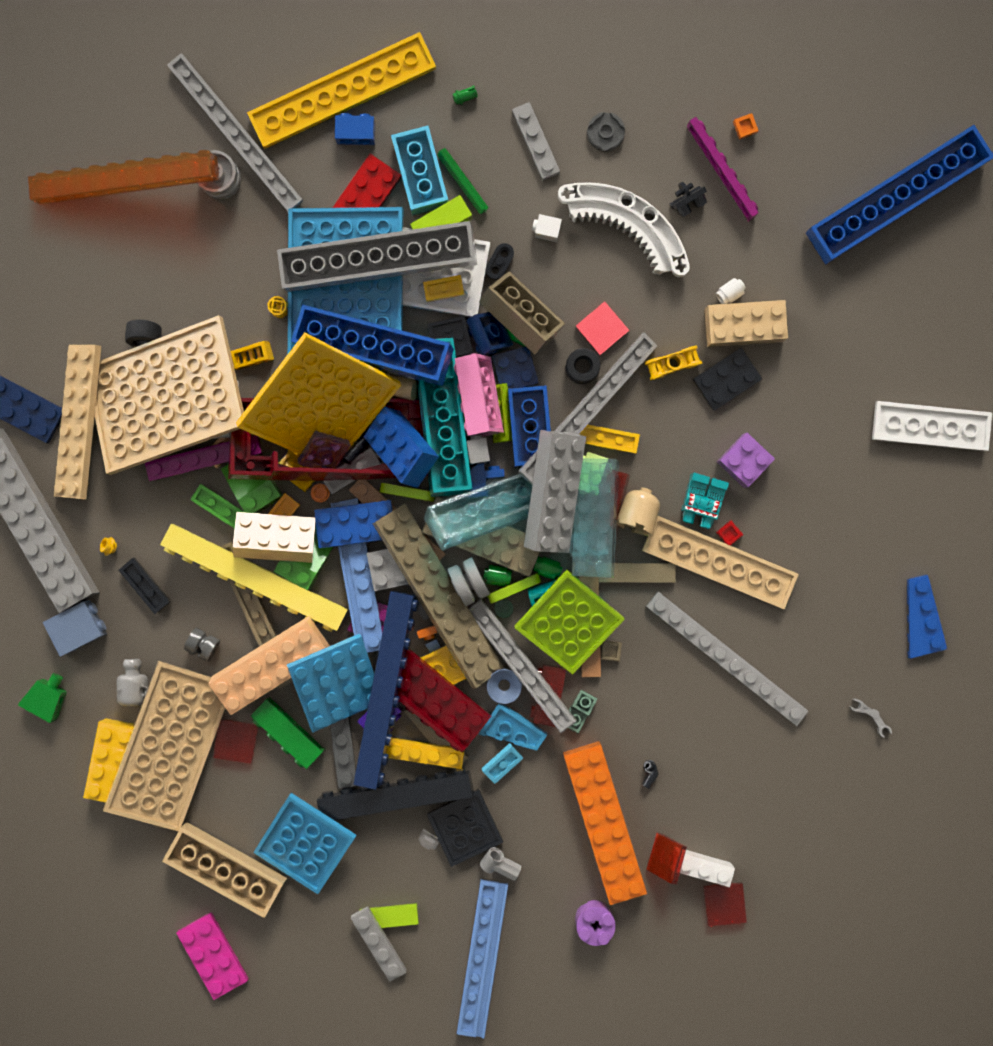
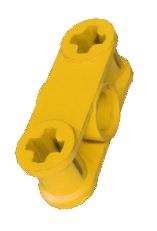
[645,345,703,381]

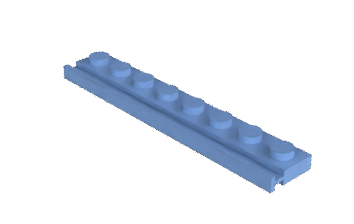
[330,498,383,653]
[457,879,508,1039]

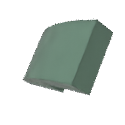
[568,690,597,734]

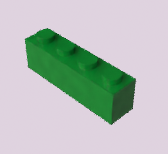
[251,697,325,769]

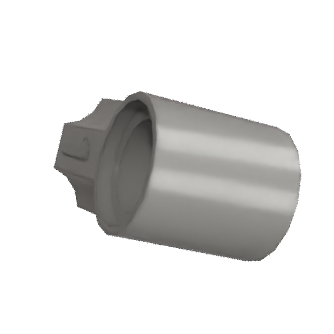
[480,847,521,881]

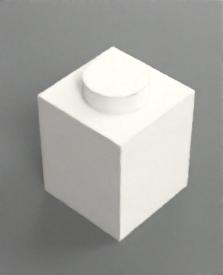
[532,214,562,243]

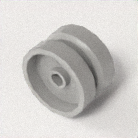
[193,150,241,200]
[448,557,490,606]

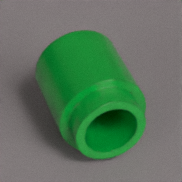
[533,556,563,580]
[483,565,512,586]

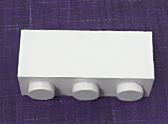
[671,847,735,887]

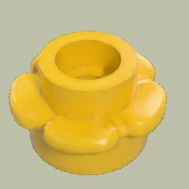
[100,537,117,556]

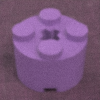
[575,900,615,946]

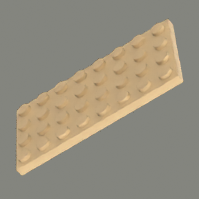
[103,661,225,831]

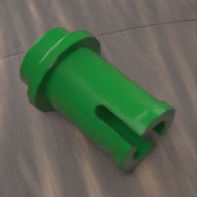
[452,85,478,105]

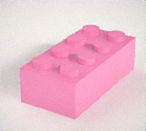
[454,353,504,437]

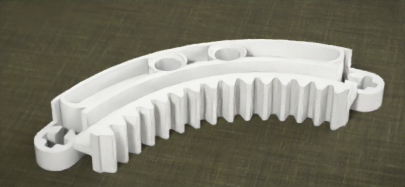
[558,183,690,277]

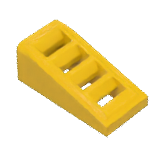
[230,341,274,370]

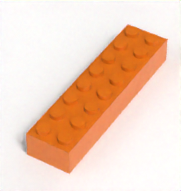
[563,741,647,905]

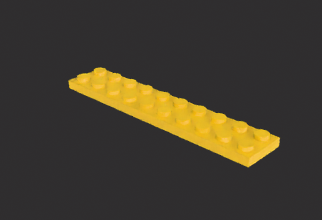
[247,32,436,149]

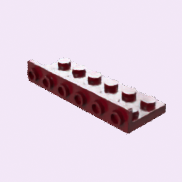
[397,649,492,753]

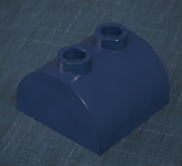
[466,312,513,356]

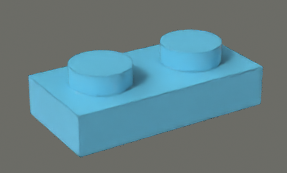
[481,743,523,784]

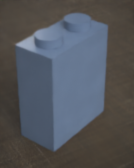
[43,600,107,657]

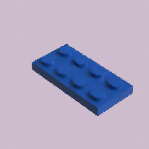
[314,500,393,549]

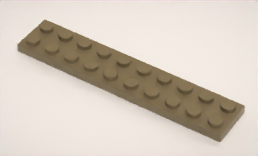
[372,504,504,689]

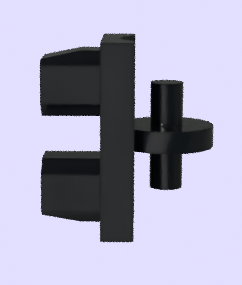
[670,182,707,217]

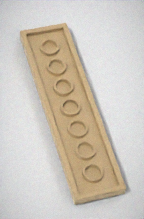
[54,345,101,499]
[641,516,799,609]

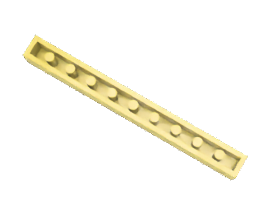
[160,524,348,632]

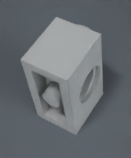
[467,435,490,466]

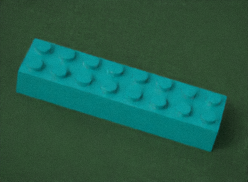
[416,338,472,497]

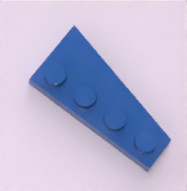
[907,575,947,659]

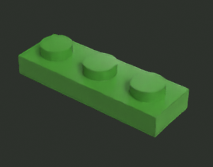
[190,484,245,529]

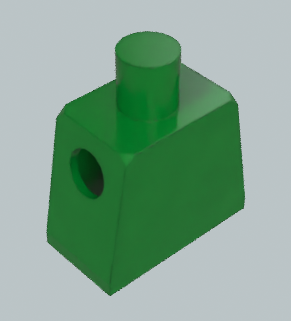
[18,673,67,723]

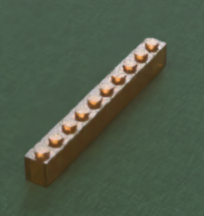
[28,150,219,204]

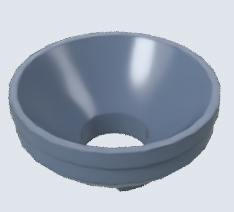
[487,669,522,704]

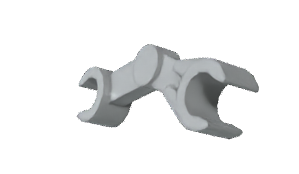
[849,698,892,738]

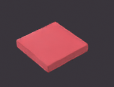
[575,302,629,356]

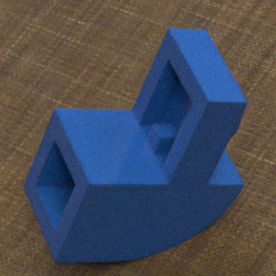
[468,463,505,496]

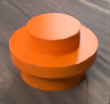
[311,483,330,503]

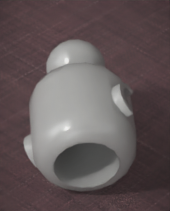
[117,659,148,706]

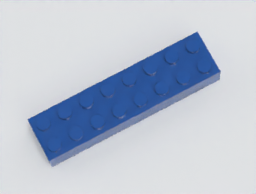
[291,305,454,386]

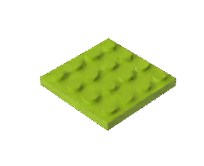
[515,570,625,675]

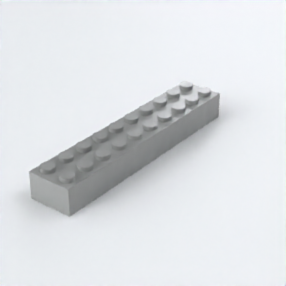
[277,221,478,292]
[0,428,100,613]

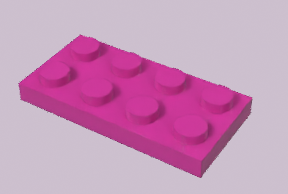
[176,912,249,1000]

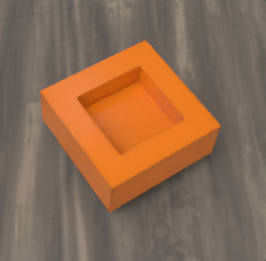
[733,113,759,140]
[417,625,438,641]

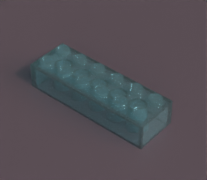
[572,458,619,578]
[424,474,532,550]

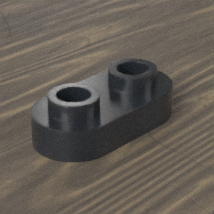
[486,243,514,281]

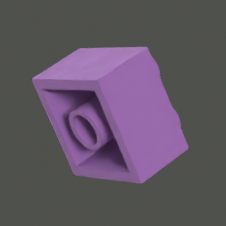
[717,433,775,488]

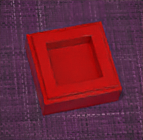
[716,520,743,546]

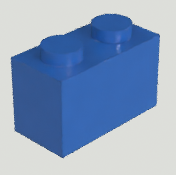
[335,113,376,145]

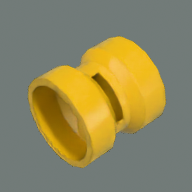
[268,296,288,318]

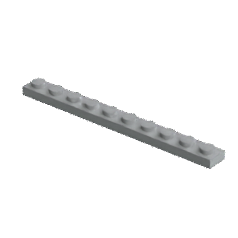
[167,53,303,212]
[518,333,657,485]
[646,591,808,726]

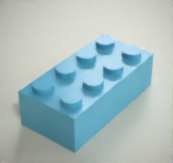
[391,126,449,216]

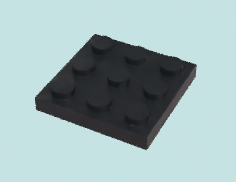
[427,789,503,867]

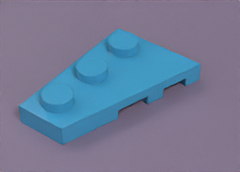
[479,703,548,750]

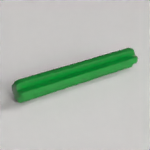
[437,148,488,214]

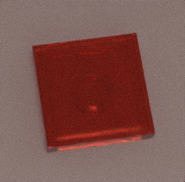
[213,719,258,763]
[646,833,687,884]
[704,882,747,926]

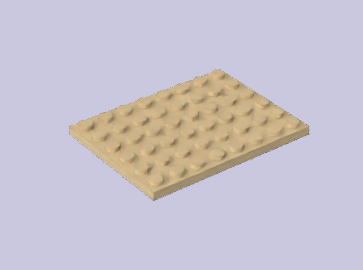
[95,315,244,475]

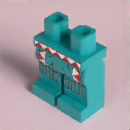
[681,472,729,529]

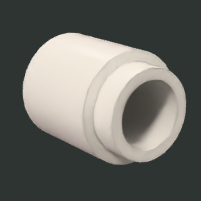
[716,278,746,304]

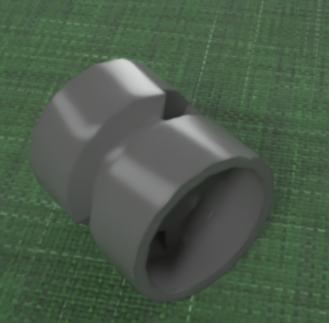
[184,628,220,662]

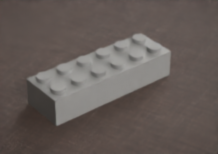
[524,430,586,553]

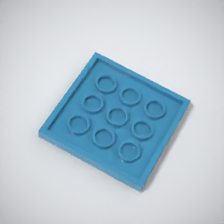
[287,634,374,733]
[253,793,356,894]

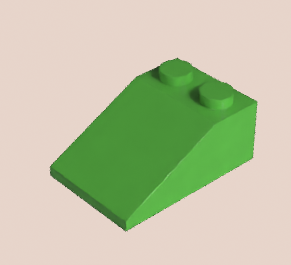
[221,455,283,513]
[274,527,334,590]

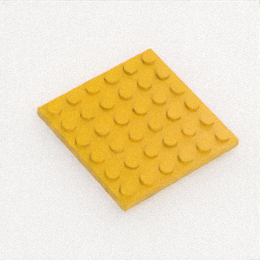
[236,332,401,469]

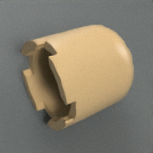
[615,488,660,536]

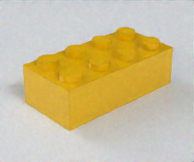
[83,718,135,802]

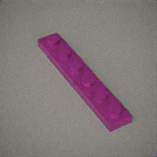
[687,117,759,222]
[145,435,263,482]

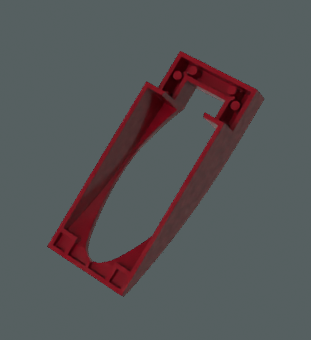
[228,398,428,481]

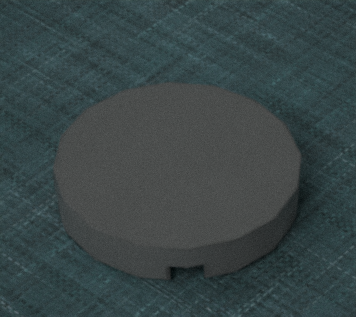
[587,112,625,152]

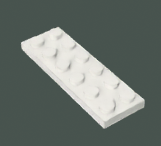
[872,401,992,451]

